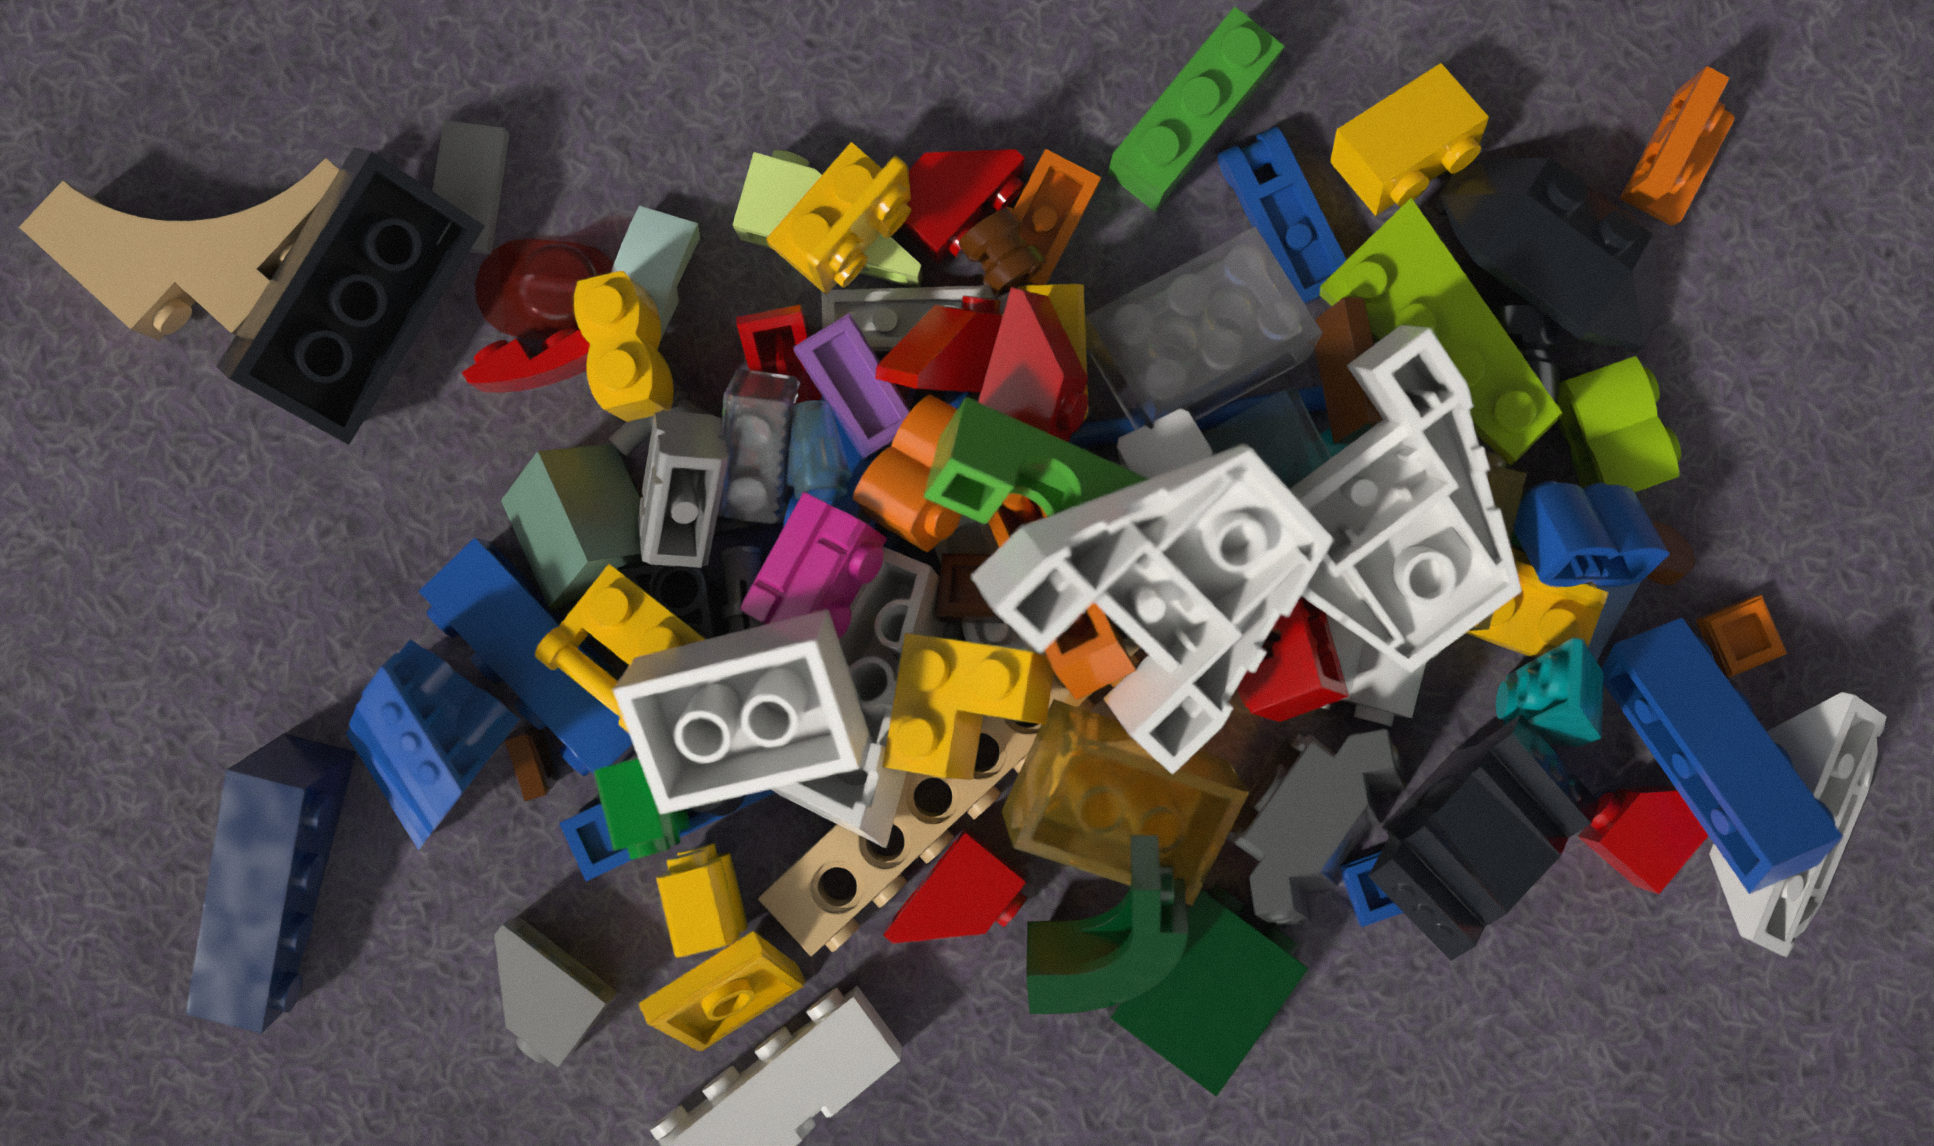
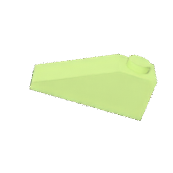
[733,150,923,288]

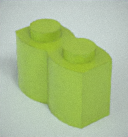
[1557,356,1681,492]

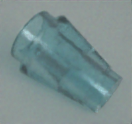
[787,400,852,502]

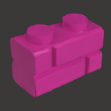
[739,492,887,640]

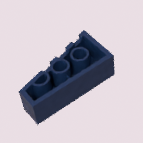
[186,733,356,1034]

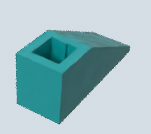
[1496,638,1604,747]

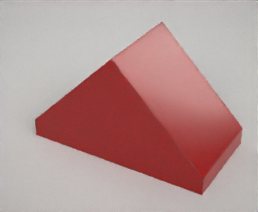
[736,305,826,427]

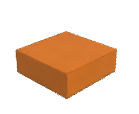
[1696,595,1787,678]

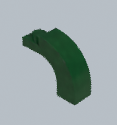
[1026,835,1188,1014]

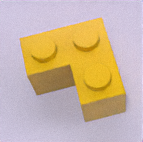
[882,633,1054,780]

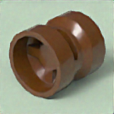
[958,207,1047,298]

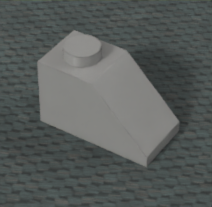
[494,916,618,1067]

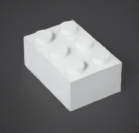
[613,609,869,814]

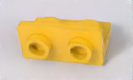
[1465,548,1609,659]

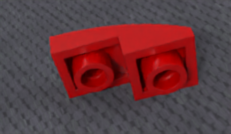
[461,327,590,393]

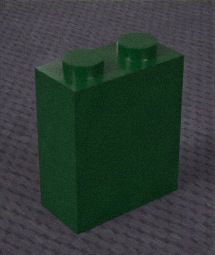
[1106,883,1309,1097]

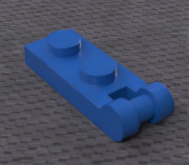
[1217,126,1346,311]

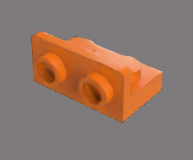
[1619,66,1734,226]

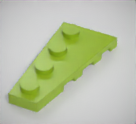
[1319,198,1562,466]

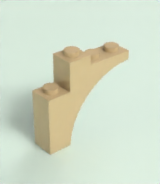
[19,158,340,341]

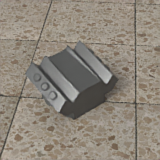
[1223,729,1405,927]

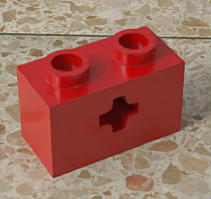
[1237,596,1350,722]

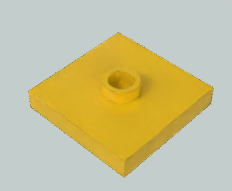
[638,931,807,1052]

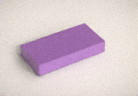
[794,313,911,460]

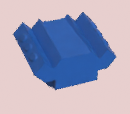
[345,639,520,850]

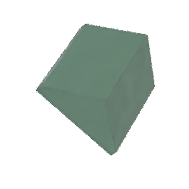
[501,444,648,611]

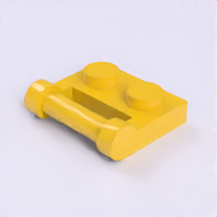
[535,564,707,734]

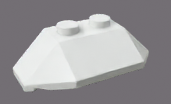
[1709,692,1887,957]

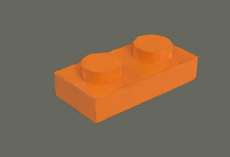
[1013,149,1101,285]

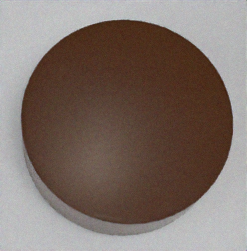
[1646,521,1695,585]

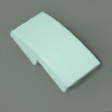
[611,206,700,340]

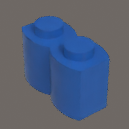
[1507,481,1670,587]

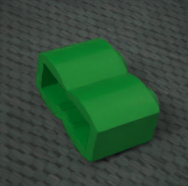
[593,758,691,860]

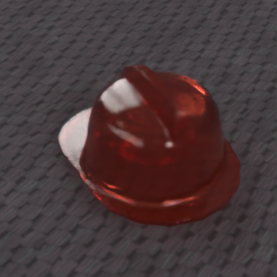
[475,239,614,340]

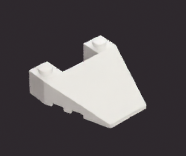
[1256,325,1522,672]
[971,444,1334,774]

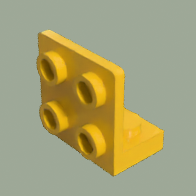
[766,142,911,295]

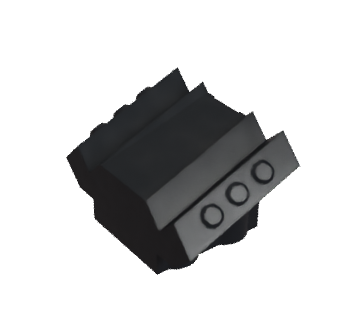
[1368,714,1600,961]

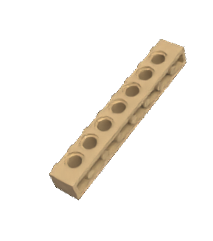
[758,636,1141,957]

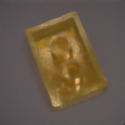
[1001,699,1249,906]

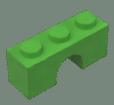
[1107,6,1285,212]
[923,397,1149,524]

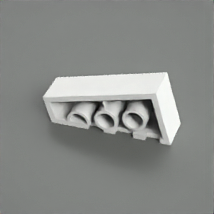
[648,986,903,1146]

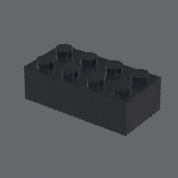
[216,147,485,445]

